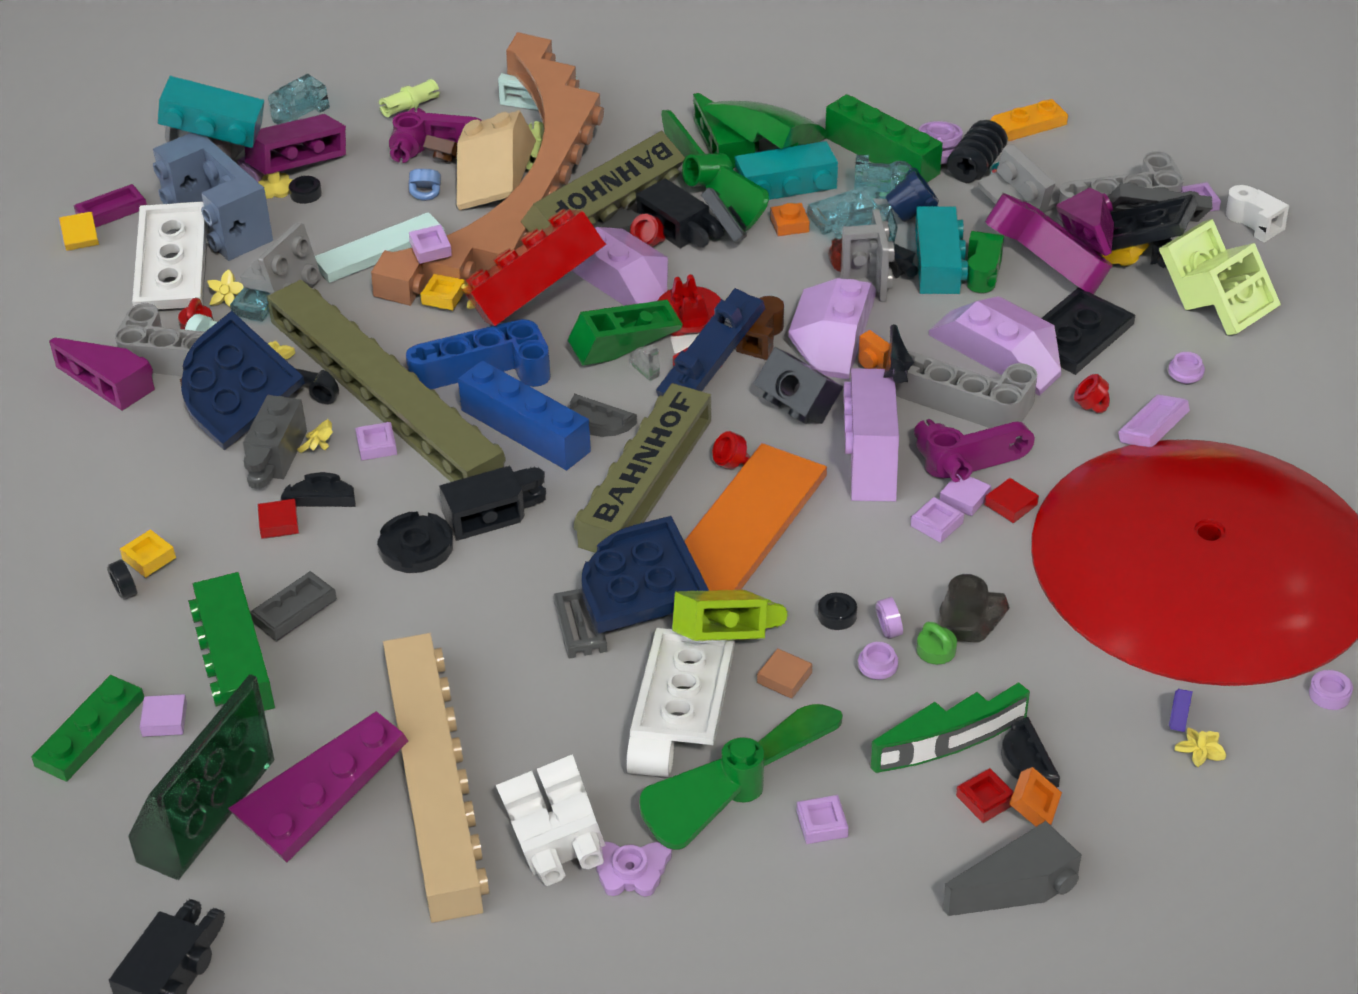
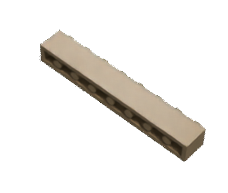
[383,633,489,923]

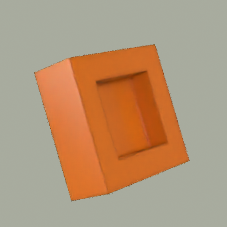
[770,203,810,236]
[858,330,889,369]
[1010,767,1062,827]

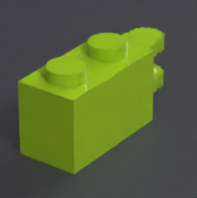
[672,590,789,641]

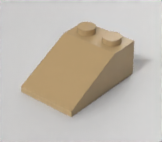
[456,110,536,210]

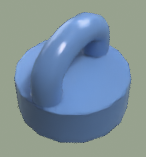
[409,169,441,200]

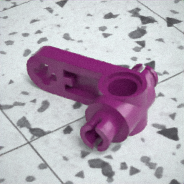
[389,108,482,163]
[914,419,1035,482]

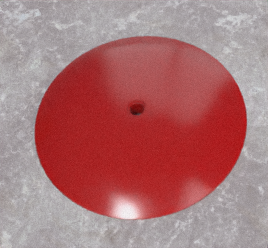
[1031,439,1358,686]

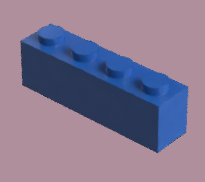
[458,360,591,471]

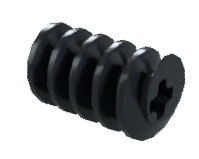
[947,120,1008,184]

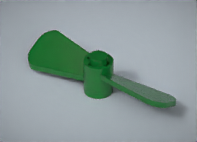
[661,110,769,231]
[639,704,843,850]

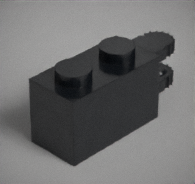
[636,178,725,249]
[108,899,225,994]

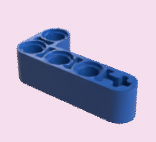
[406,319,551,389]

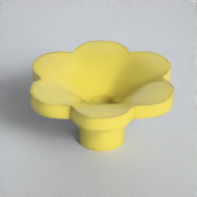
[258,172,292,199]

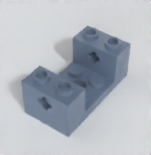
[153,133,273,261]

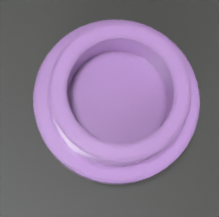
[1168,352,1205,384]
[858,642,898,679]

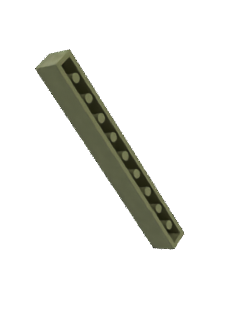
[267,280,506,482]

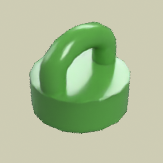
[916,621,957,665]

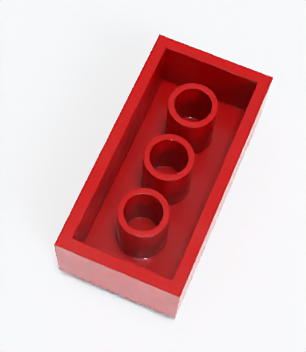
[462,208,606,326]

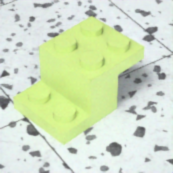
[1159,219,1281,335]

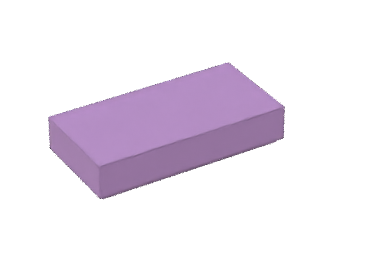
[1118,394,1190,447]

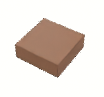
[757,648,812,699]

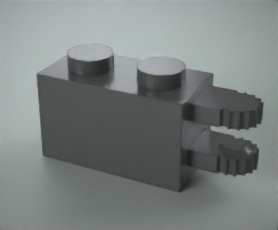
[243,395,307,489]

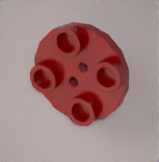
[658,274,721,336]

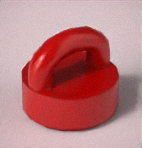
[630,214,665,247]
[178,297,214,330]
[1074,374,1110,413]
[712,431,750,469]

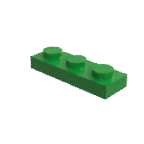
[31,674,144,782]

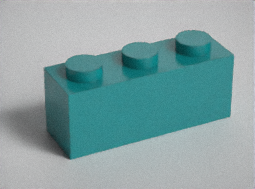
[158,76,265,148]
[735,141,838,200]
[915,206,968,294]

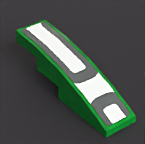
[871,682,1030,773]

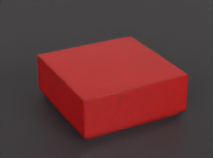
[985,478,1039,523]
[258,499,299,539]
[956,768,1014,823]

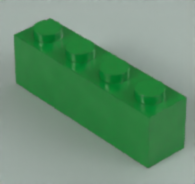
[825,94,943,183]
[188,572,275,721]

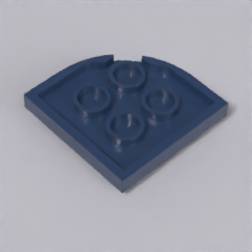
[181,310,305,451]
[582,516,709,634]

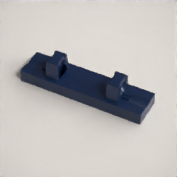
[656,288,766,397]

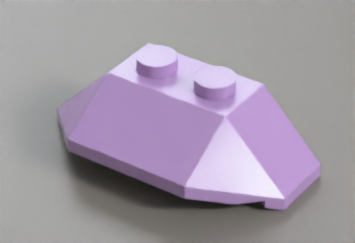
[571,227,668,306]
[788,278,876,380]
[929,296,1061,396]

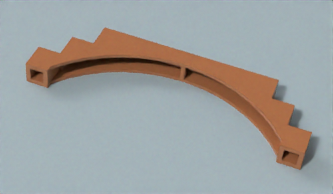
[371,32,604,306]

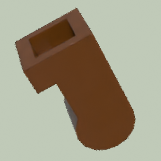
[736,296,784,360]

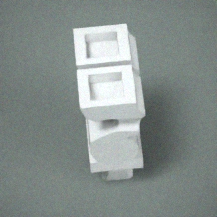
[496,754,606,886]

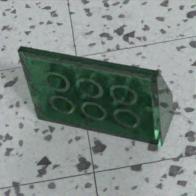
[128,674,275,881]

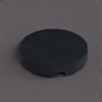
[377,511,453,573]

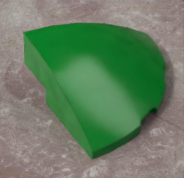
[704,101,828,149]

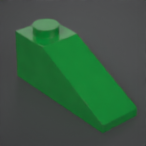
[693,93,759,168]
[568,300,683,365]

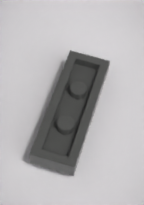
[1108,183,1212,222]

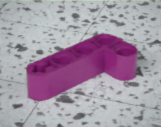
[985,193,1113,294]

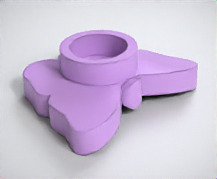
[596,841,672,897]

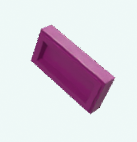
[73,184,147,228]

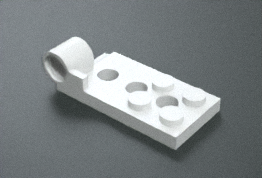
[132,202,209,310]
[627,628,735,778]

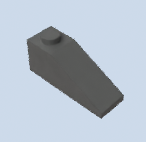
[943,821,1082,916]

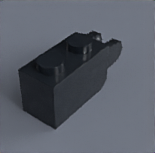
[439,465,546,541]

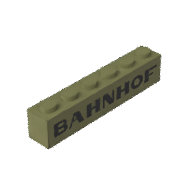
[521,130,685,232]
[574,383,711,553]

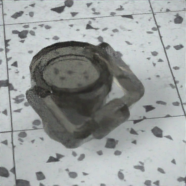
[938,574,1010,642]

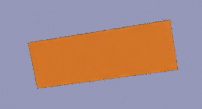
[684,443,827,591]

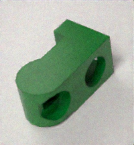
[966,231,1004,293]

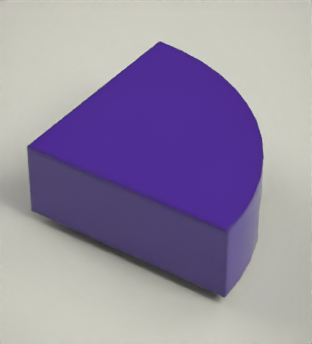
[1169,688,1193,732]

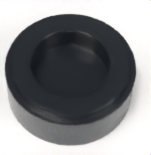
[289,176,322,204]
[107,559,137,600]
[818,592,857,630]

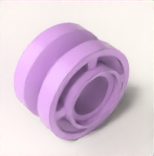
[919,121,963,164]

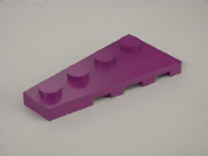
[228,711,408,863]

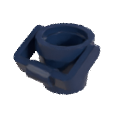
[885,168,939,222]

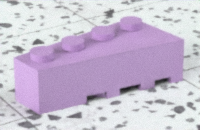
[843,368,899,501]

